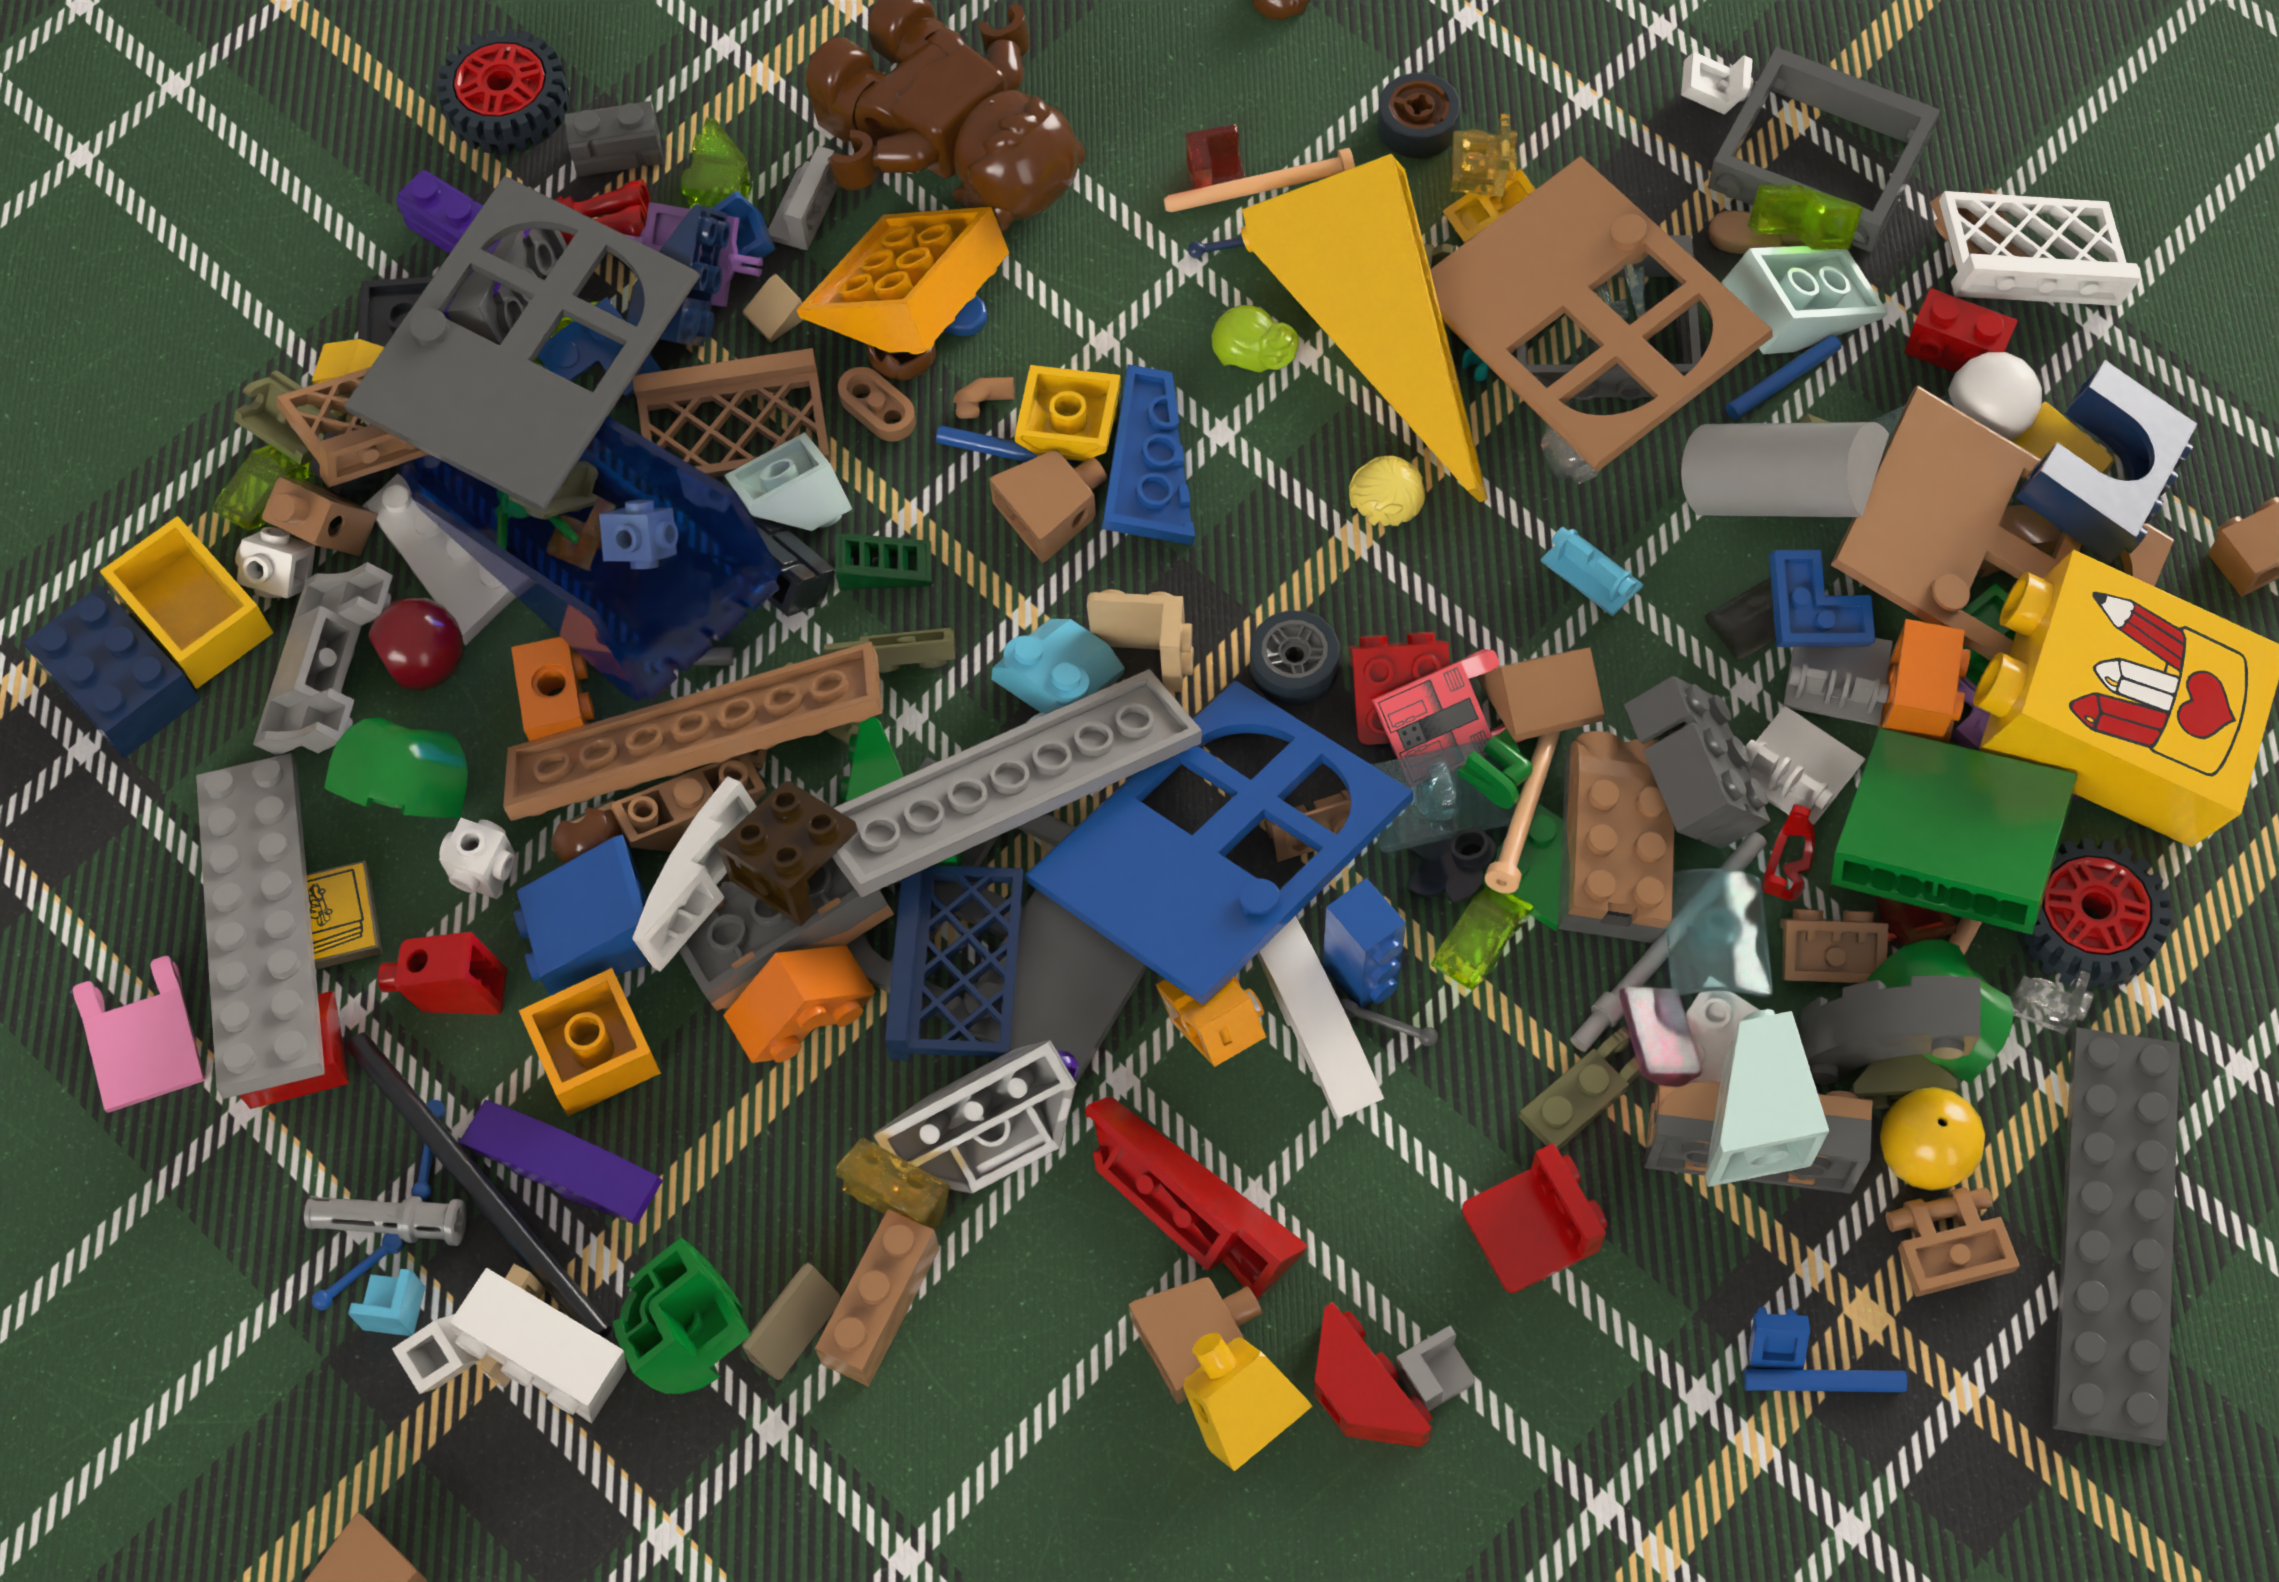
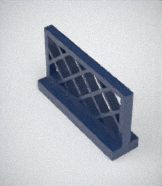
[885,865,1024,1061]

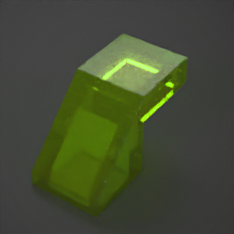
[1747,185,1863,250]
[212,445,315,531]
[1430,885,1534,991]

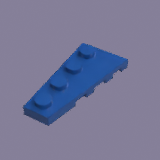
[1101,364,1195,545]

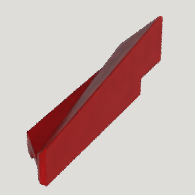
[1085,1097,1307,1299]

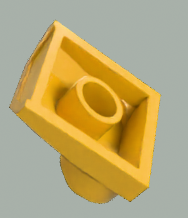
[1014,365,1121,461]

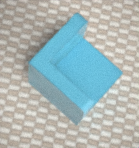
[348,1269,425,1336]

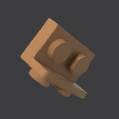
[1779,909,1888,983]

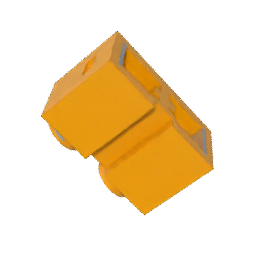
[1156,976,1266,1067]

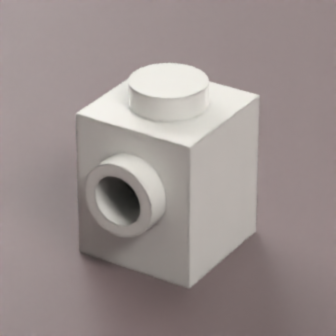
[392,1314,481,1394]

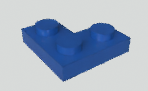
[538,297,662,398]
[1769,550,1875,647]

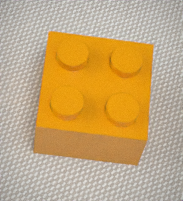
[519,968,661,1117]

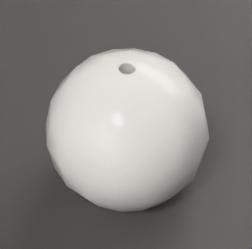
[1948,352,2042,440]

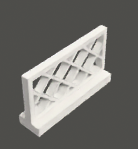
[1939,191,2141,306]

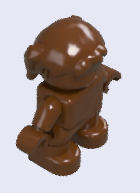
[806,0,1086,232]

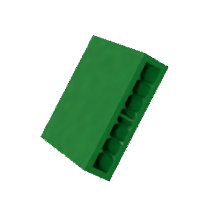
[1831,728,2077,935]

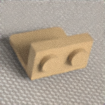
[1087,589,1194,693]

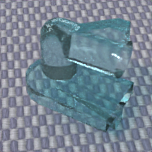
[1593,263,1646,320]

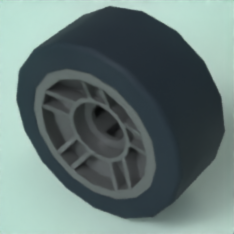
[1250,610,1340,705]

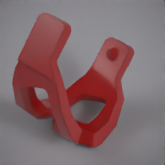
[1761,804,1816,901]

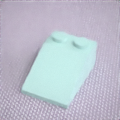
[1721,244,1888,354]

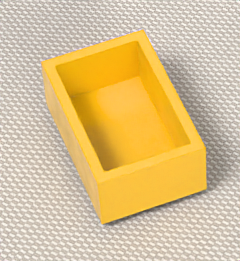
[100,516,273,689]

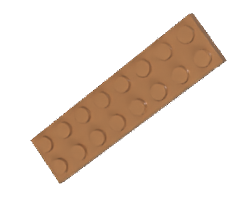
[503,641,883,821]

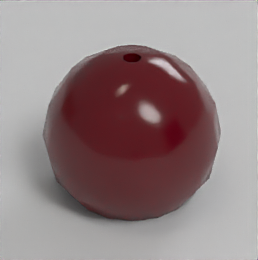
[369,597,463,691]

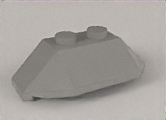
[874,1040,1076,1193]

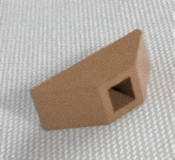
[610,753,766,852]

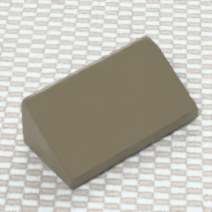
[742,1263,841,1380]

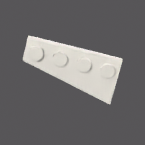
[365,474,531,646]

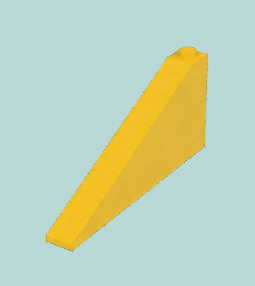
[1241,154,1488,502]

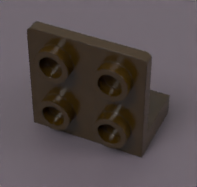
[717,781,858,926]

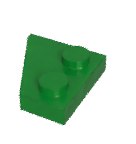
[1483,803,1563,931]

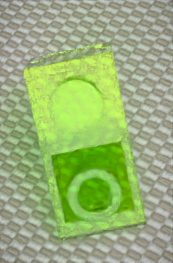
[681,117,753,209]

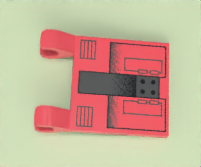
[1372,649,1525,789]

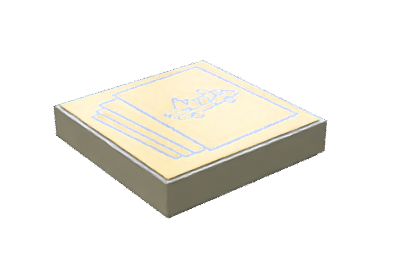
[307,861,383,970]

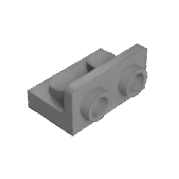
[768,146,838,251]

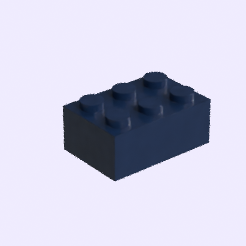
[23,585,200,759]

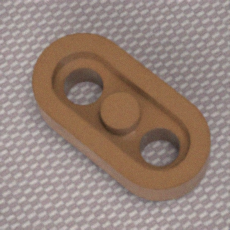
[838,367,916,442]

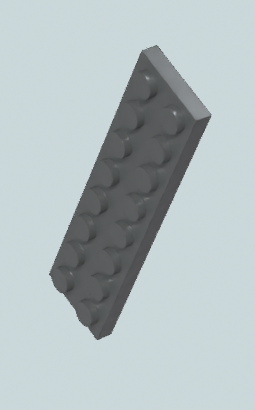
[2052,1027,2180,1446]

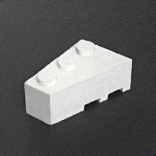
[450,1268,626,1423]

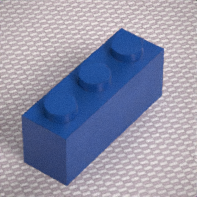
[1322,878,1406,1008]

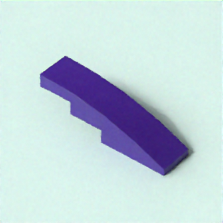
[459,1099,663,1225]

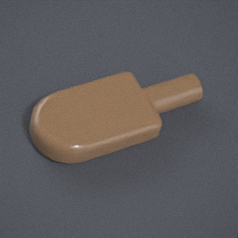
[1708,210,1817,254]

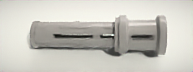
[304,1195,466,1246]

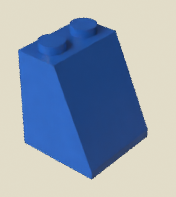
[513,835,650,996]

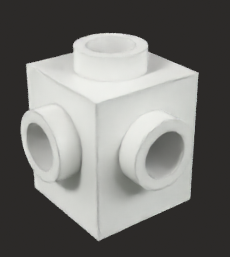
[235,527,315,599]
[439,818,517,899]

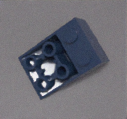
[626,204,730,347]

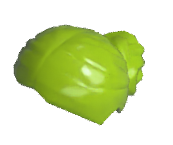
[1211,305,1299,373]

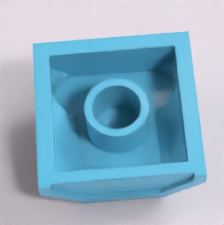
[991,619,1125,714]

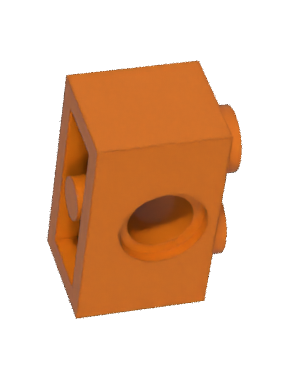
[511,635,595,741]

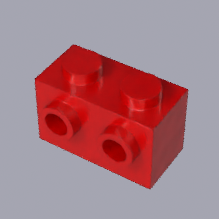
[1904,288,2018,373]

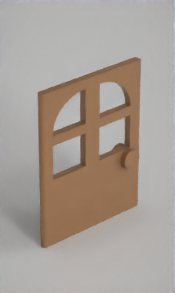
[1430,156,1773,471]
[1831,385,2174,661]

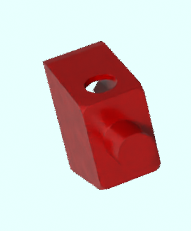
[377,932,508,1015]

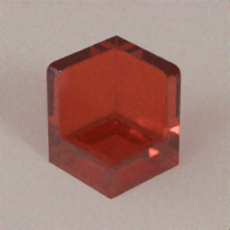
[1185,125,1245,189]

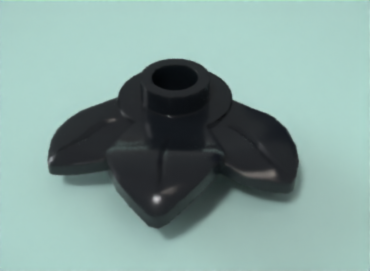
[1407,828,1497,904]

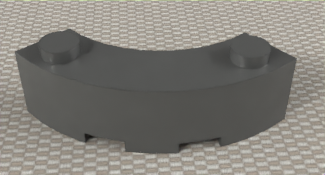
[1795,976,1981,1084]

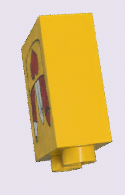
[1973,550,2279,848]

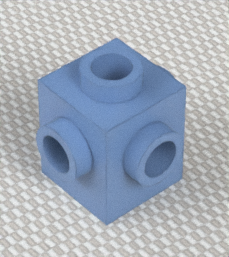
[599,500,678,569]

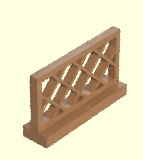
[633,348,831,487]
[276,367,429,488]

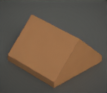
[1477,647,1605,741]

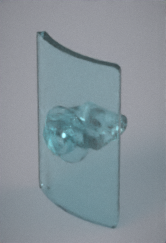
[1372,738,1517,852]
[1666,869,1773,998]

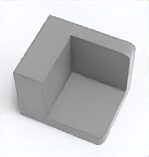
[1395,1326,1475,1411]

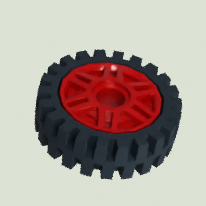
[436,29,570,154]
[2016,838,2172,990]

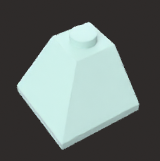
[724,432,852,531]

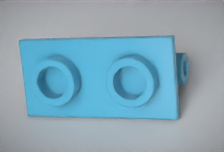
[1541,527,1643,617]

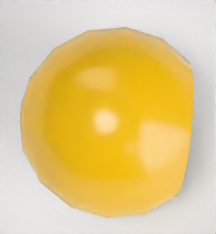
[1880,1087,1985,1191]

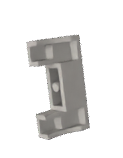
[253,562,393,756]

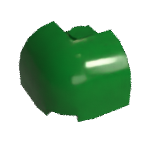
[324,717,468,819]
[1867,940,2014,1084]
[612,1237,751,1394]

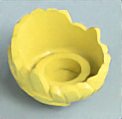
[1349,456,1425,526]

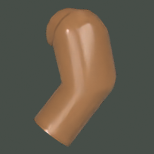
[953,377,1015,418]

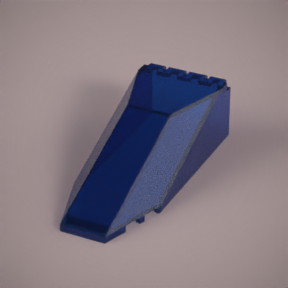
[399,416,781,702]

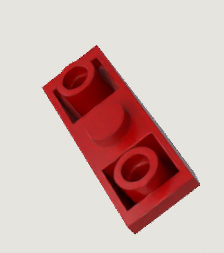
[1313,1302,1432,1448]

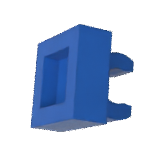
[1748,1307,1810,1370]

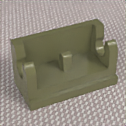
[234,371,344,465]

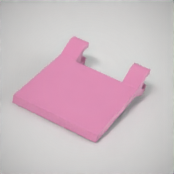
[72,956,206,1113]

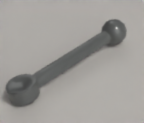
[1340,999,1438,1047]

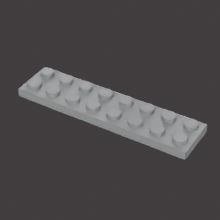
[832,669,1202,897]
[196,753,325,1099]

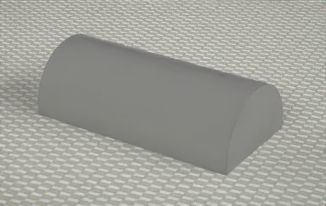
[1681,422,1889,517]

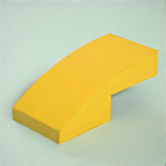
[1443,168,1536,243]

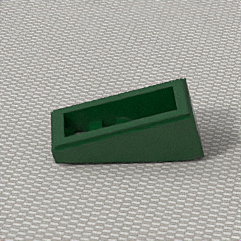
[835,534,932,590]

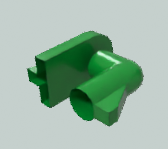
[1457,729,1533,809]

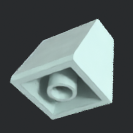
[1705,1009,1829,1187]

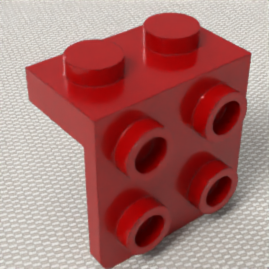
[1348,632,1450,745]
[1461,1143,1607,1293]

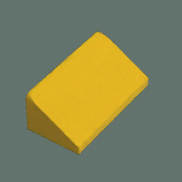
[2010,402,2114,475]

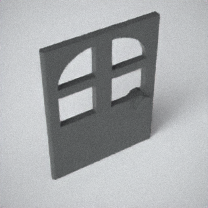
[344,175,700,512]
[846,757,1148,1084]

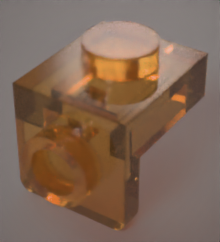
[546,498,615,571]

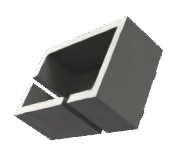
[1624,676,1771,849]

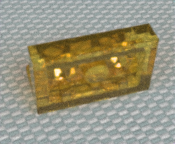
[1450,114,1517,197]
[836,1137,950,1232]

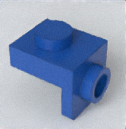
[711,192,775,274]

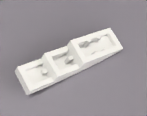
[632,776,756,972]
[1257,916,1384,1119]

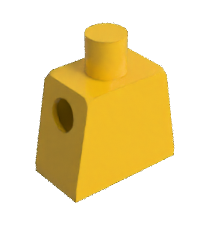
[1183,1333,1312,1471]

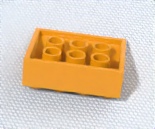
[796,207,1009,354]

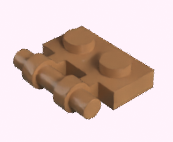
[1886,1187,2020,1297]

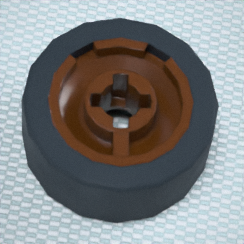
[1377,73,1460,159]

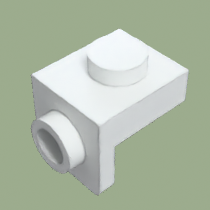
[1681,52,1753,115]

